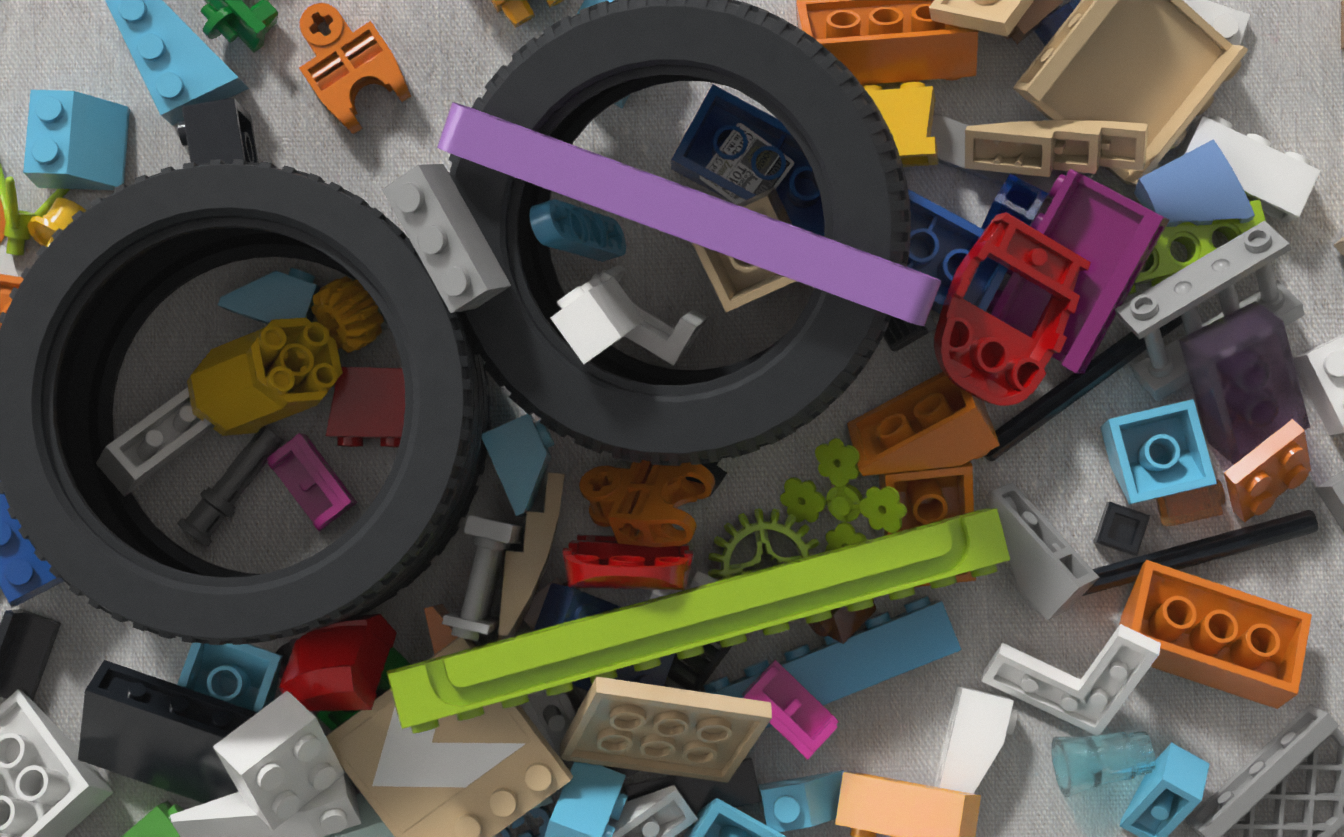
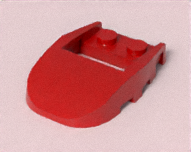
[934,212,1091,406]
[562,534,693,590]

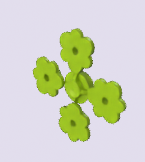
[780,438,907,552]

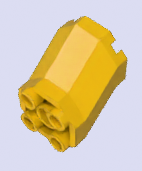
[187,318,342,436]

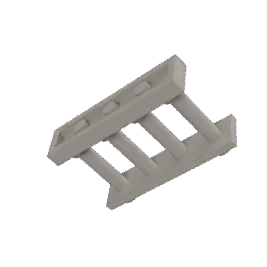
[1115,221,1305,402]
[442,515,525,641]

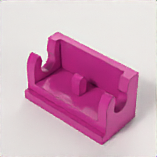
[267,433,358,531]
[742,660,839,760]

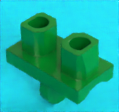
[200,0,278,53]

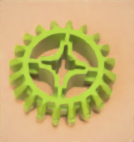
[708,508,820,579]

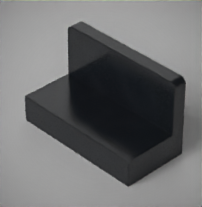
[0,609,61,701]

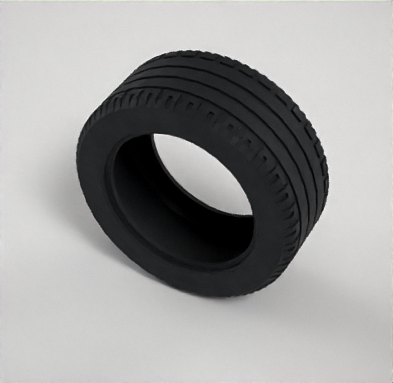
[448,0,911,466]

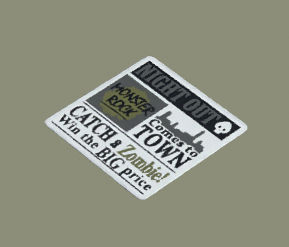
[700,123,794,205]

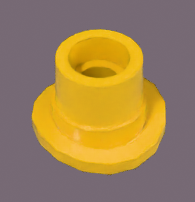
[27,198,86,247]

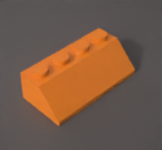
[796,0,978,86]
[1119,560,1312,709]

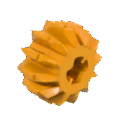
[311,276,384,353]

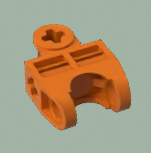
[299,3,411,135]
[579,460,715,547]

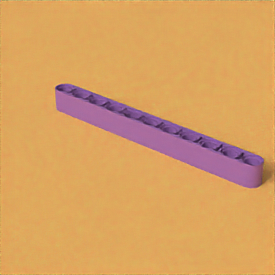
[437,102,941,326]

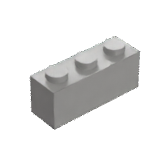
[382,164,511,313]

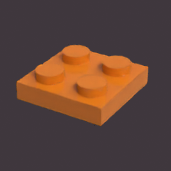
[1224,419,1311,523]

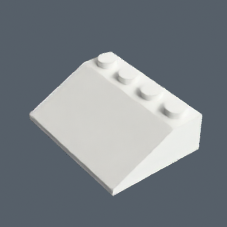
[0,689,113,837]

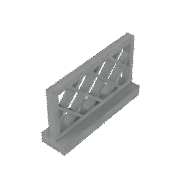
[1185,704,1344,837]

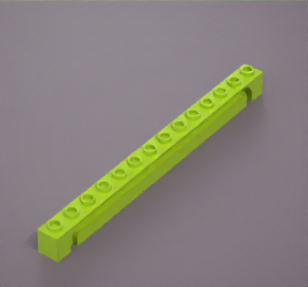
[386,508,1010,734]

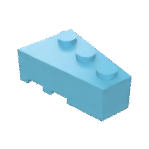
[105,0,249,125]

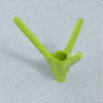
[0,164,70,256]

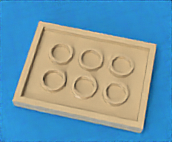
[560,676,772,783]

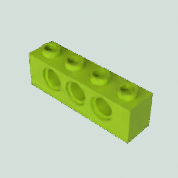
[1128,199,1266,295]

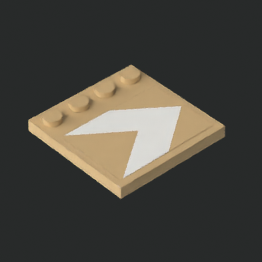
[326,637,573,837]

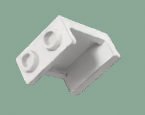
[589,265,708,366]

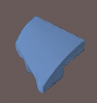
[1134,139,1255,227]

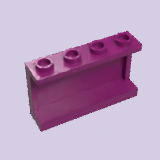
[986,169,1169,373]

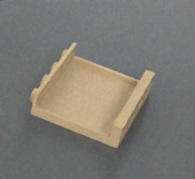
[1013,0,1248,186]

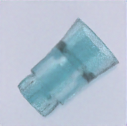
[1051,732,1156,797]

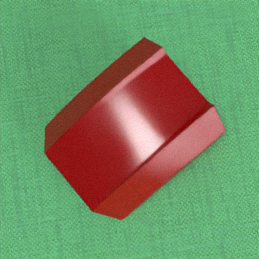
[279,614,397,711]

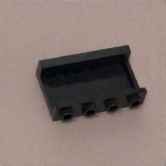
[78,660,257,803]

